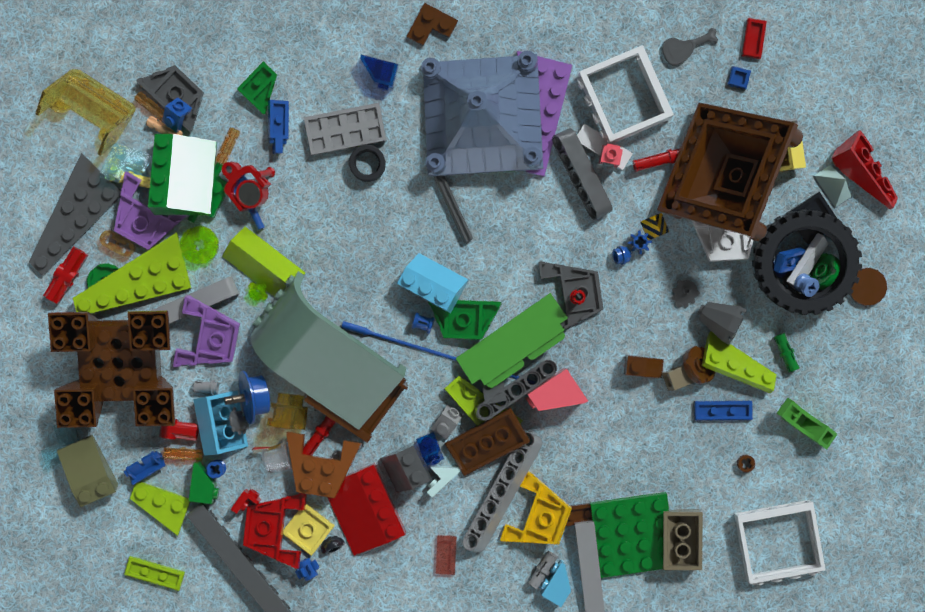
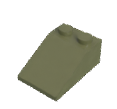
[57,434,118,507]

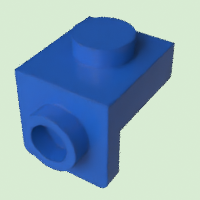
[162,98,192,133]

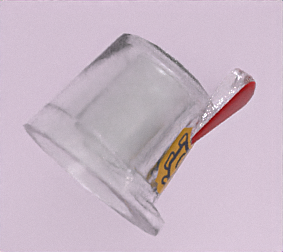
[252,438,292,473]

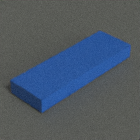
[694,401,753,420]

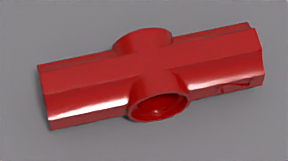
[43,246,89,304]

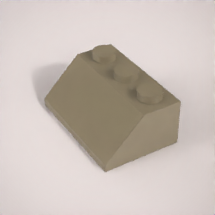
[663,509,703,570]

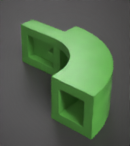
[777,398,838,450]

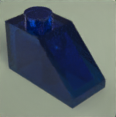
[360,54,399,91]

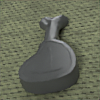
[662,28,718,66]

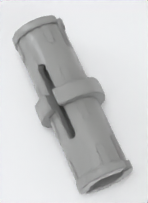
[527,550,558,589]

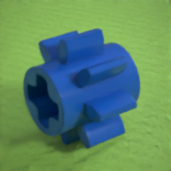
[627,230,652,254]
[295,557,319,581]

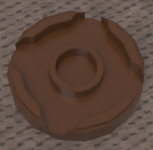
[850,268,887,306]
[683,346,716,384]

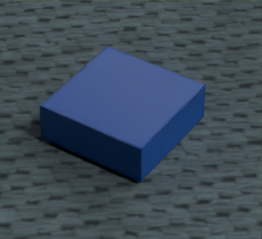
[727,66,751,90]

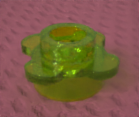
[248,282,268,301]

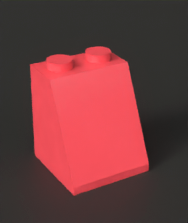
[525,367,588,411]

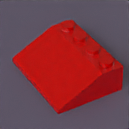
[328,462,406,556]

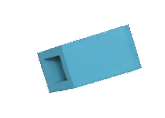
[540,560,571,607]

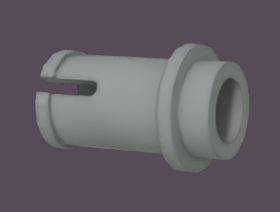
[193,380,219,395]

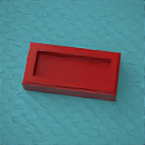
[741,18,767,59]

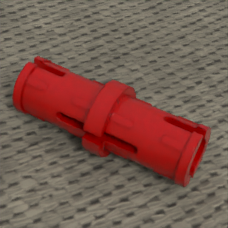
[570,290,585,305]

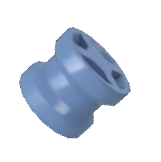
[794,273,819,297]

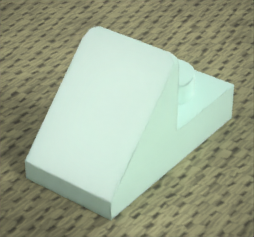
[427,465,460,497]

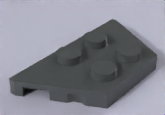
[136,65,204,132]

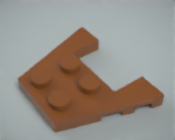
[286,431,362,498]

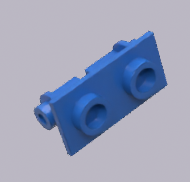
[124,451,166,485]

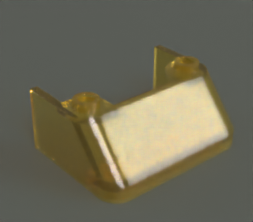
[35,69,136,156]

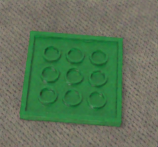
[590,492,669,578]

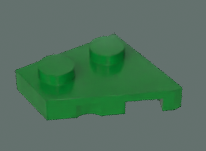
[237,61,277,115]

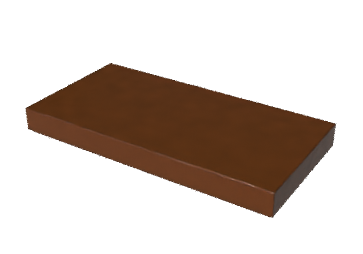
[445,408,530,476]

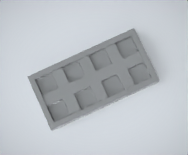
[304,103,387,156]

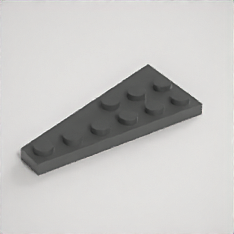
[29,153,121,276]

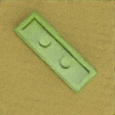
[124,556,185,591]

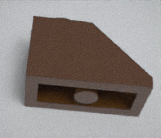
[624,355,664,378]

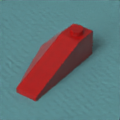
[832,130,898,210]

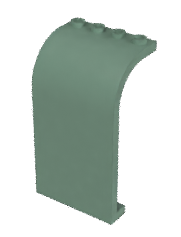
[251,271,406,430]

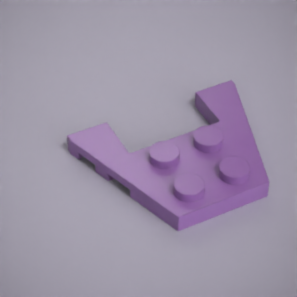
[114,171,187,250]
[173,295,240,367]

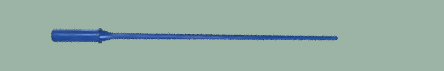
[341,321,535,384]

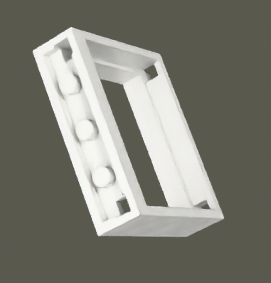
[577,45,674,144]
[734,500,825,585]

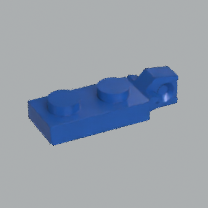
[268,100,289,154]
[774,247,806,273]

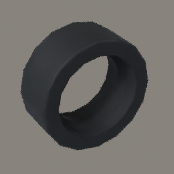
[349,145,386,182]

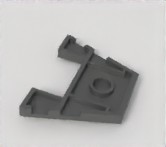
[538,261,603,329]

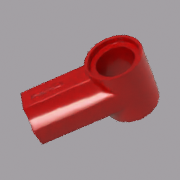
[159,419,199,441]

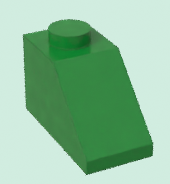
[189,461,219,504]

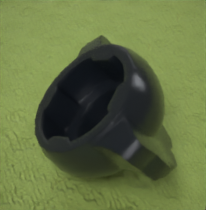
[321,536,345,554]

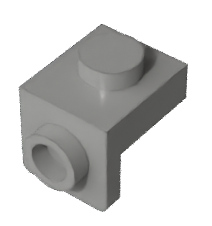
[431,405,463,440]

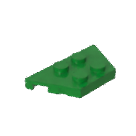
[428,300,502,340]

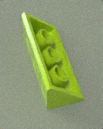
[222,226,306,296]

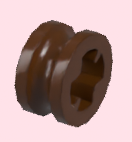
[737,455,755,472]

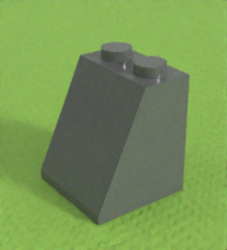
[380,441,431,492]

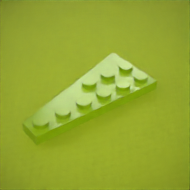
[73,232,192,313]

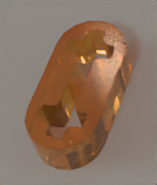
[100,230,135,257]

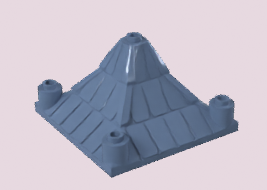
[421,51,544,177]

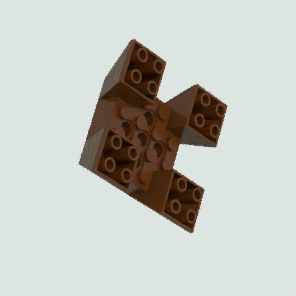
[48,311,175,428]

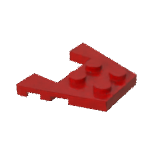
[243,493,307,569]

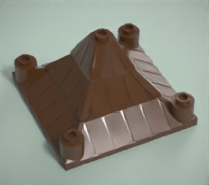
[657,102,803,241]

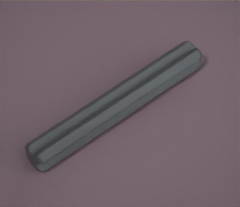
[433,176,473,243]

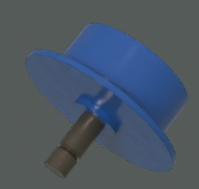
[224,370,270,424]

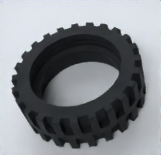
[752,209,862,315]

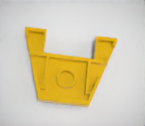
[500,471,572,544]

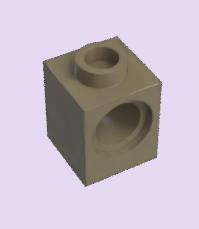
[662,365,695,391]

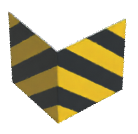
[640,213,670,240]

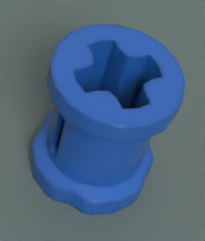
[411,312,435,334]
[207,460,226,478]

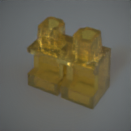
[267,393,308,430]

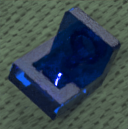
[416,432,444,466]

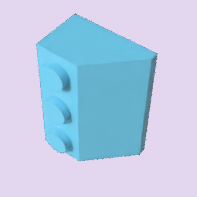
[397,253,469,313]
[193,390,248,456]

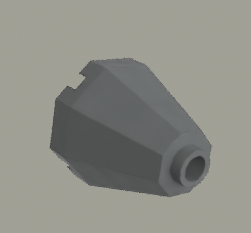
[697,302,747,345]

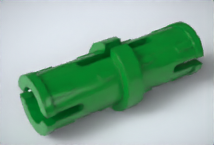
[773,333,800,373]

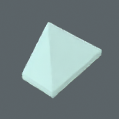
[814,165,851,207]

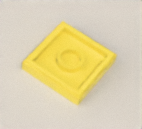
[283,503,335,556]

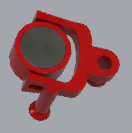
[222,161,275,212]

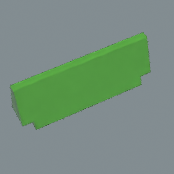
[456,293,568,388]

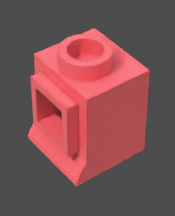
[598,143,623,168]

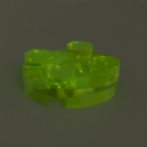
[180,226,219,264]

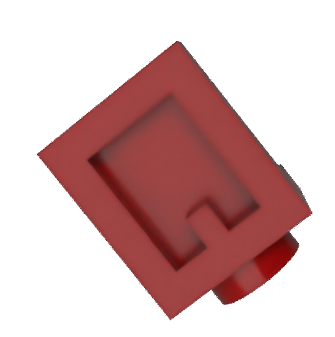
[230,488,262,514]

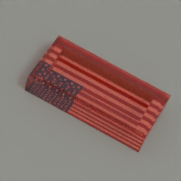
[436,535,457,575]

